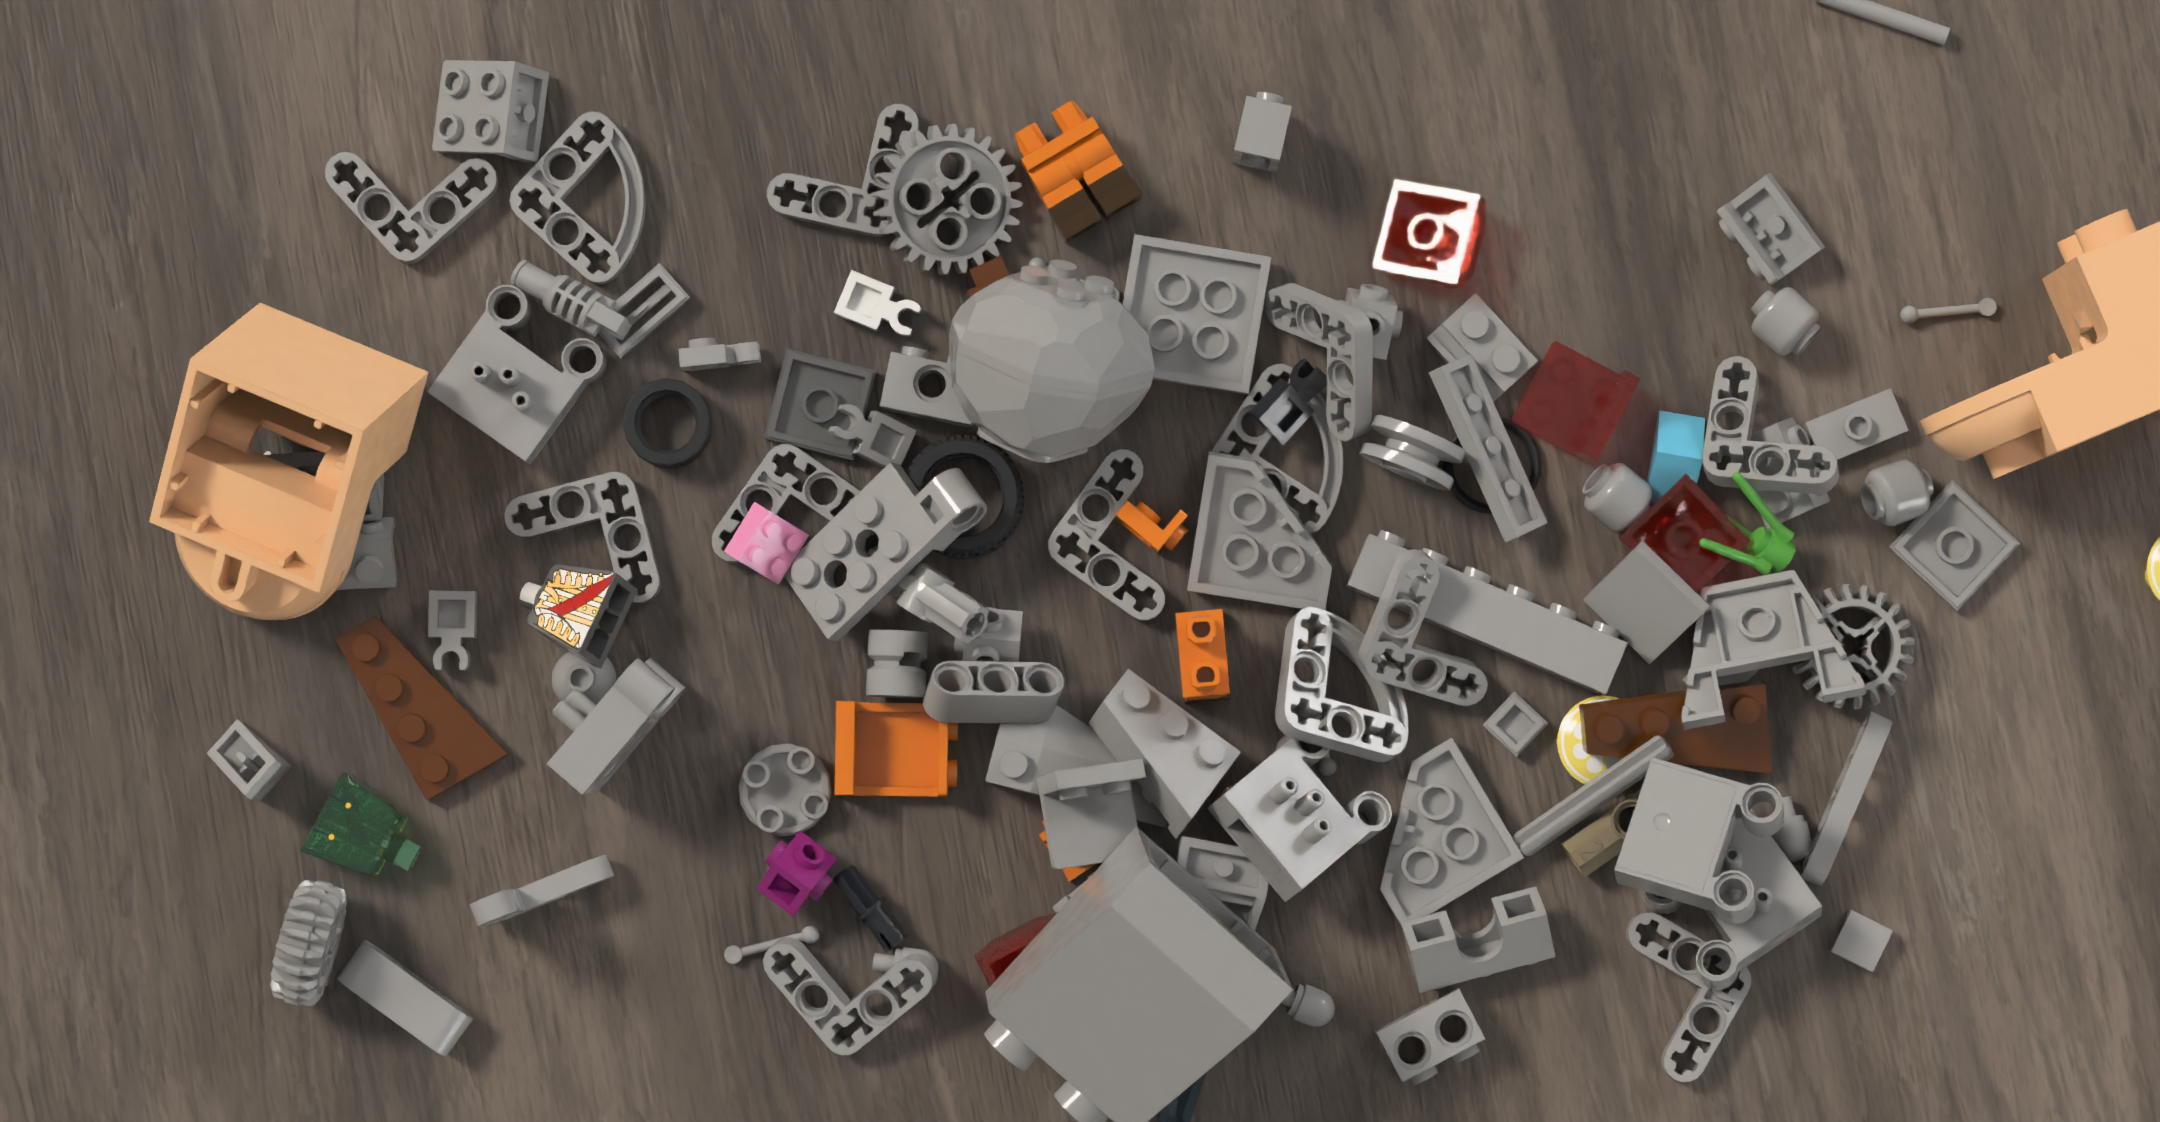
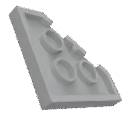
[1187,452,1332,610]
[1379,738,1524,927]

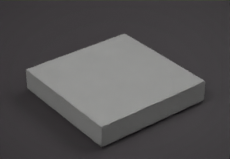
[1887,480,2021,612]
[1583,541,1709,665]

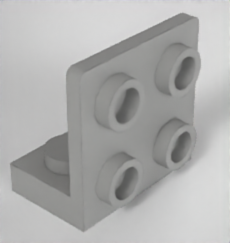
[432,60,549,163]
[1037,759,1146,870]

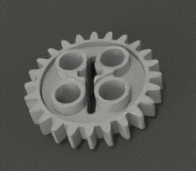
[872,124,1023,275]

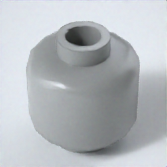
[1751,287,1821,356]
[1860,459,1934,526]
[1582,463,1653,532]

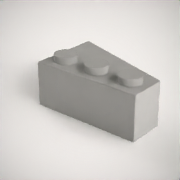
[1089,669,1241,839]

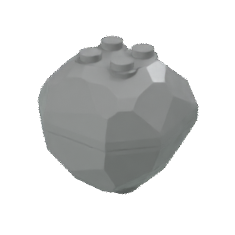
[949,259,1155,463]

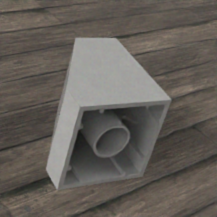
[984,826,1293,1122]

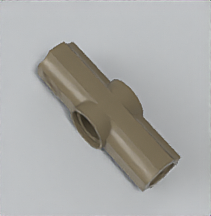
[1561,787,1642,877]

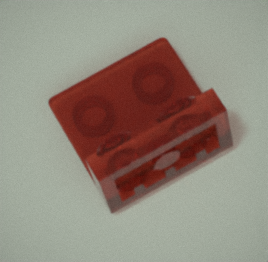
[1512,341,1641,465]

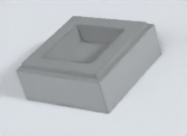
[1482,691,1548,757]
[1829,910,1893,972]

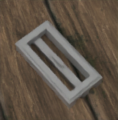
[598,263,691,360]

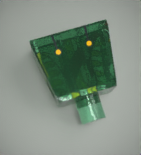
[300,772,422,875]

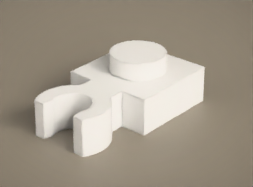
[834,270,922,337]

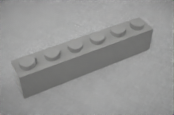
[1346,530,1628,696]

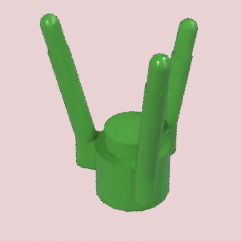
[1699,472,1796,575]

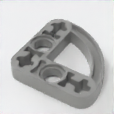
[510,111,646,285]
[1212,364,1343,534]
[1275,607,1408,762]

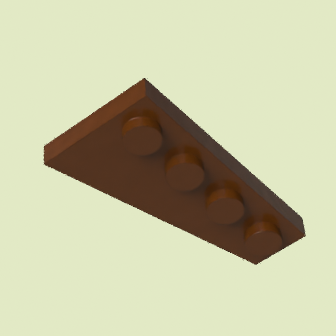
[335,616,509,801]

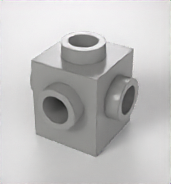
[1338,284,1403,360]
[954,607,1023,662]

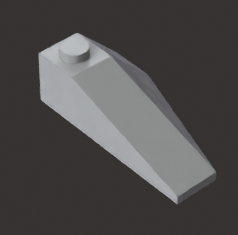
[985,705,1168,828]

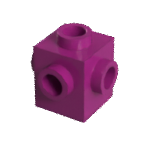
[756,831,837,916]

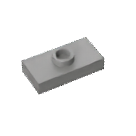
[1803,388,1909,467]

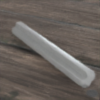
[1513,735,1674,856]

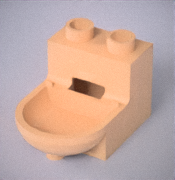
[1920,209,2160,479]
[149,303,428,620]

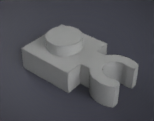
[678,338,761,372]
[828,404,916,469]
[428,590,478,671]

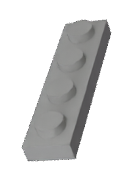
[1429,354,1548,542]

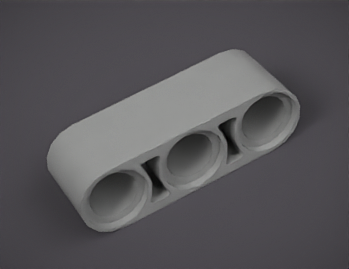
[923,661,1064,724]
[337,940,473,1057]

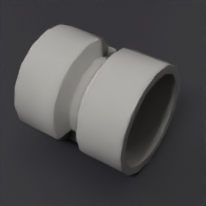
[866,630,929,698]

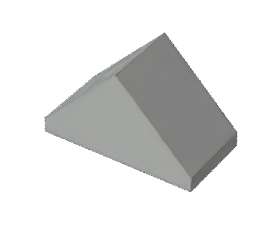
[207,719,292,801]

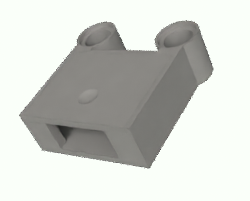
[427,285,607,465]
[547,658,686,795]
[1207,719,1392,902]
[1614,757,1784,924]
[1642,809,1822,990]

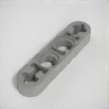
[1799,711,1892,887]

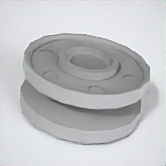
[1359,415,1466,491]

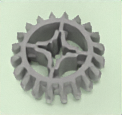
[1792,584,1915,710]
[270,880,347,1006]

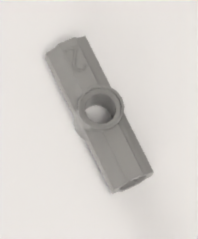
[867,546,989,644]

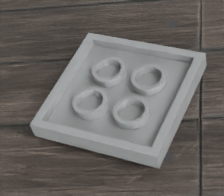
[1123,234,1271,395]

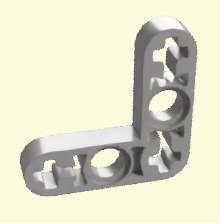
[767,104,919,237]
[325,152,499,264]
[1264,283,1373,441]
[1702,356,1839,494]
[712,444,876,563]
[1048,449,1165,621]
[504,472,661,604]
[1358,549,1488,706]
[469,854,615,927]
[1626,912,1751,1082]
[763,937,938,1055]

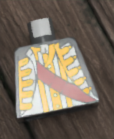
[520,564,638,669]

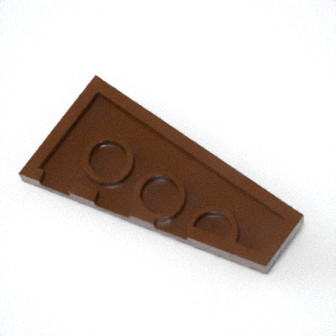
[1579,680,1773,774]

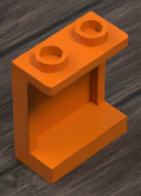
[835,701,958,797]

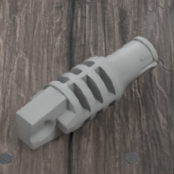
[510,259,631,340]

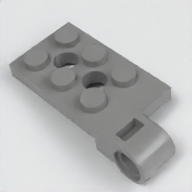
[784,462,987,642]

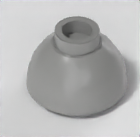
[552,651,616,705]

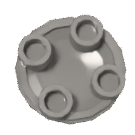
[739,744,831,836]

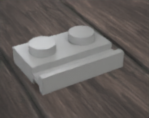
[1425,293,1538,402]

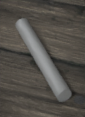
[1812,0,1950,45]

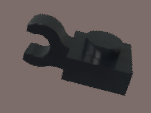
[1249,359,1327,445]

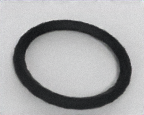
[1443,417,1542,514]

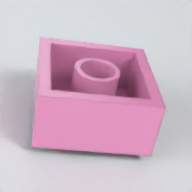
[724,502,809,584]

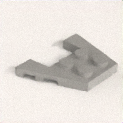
[1681,570,1866,730]

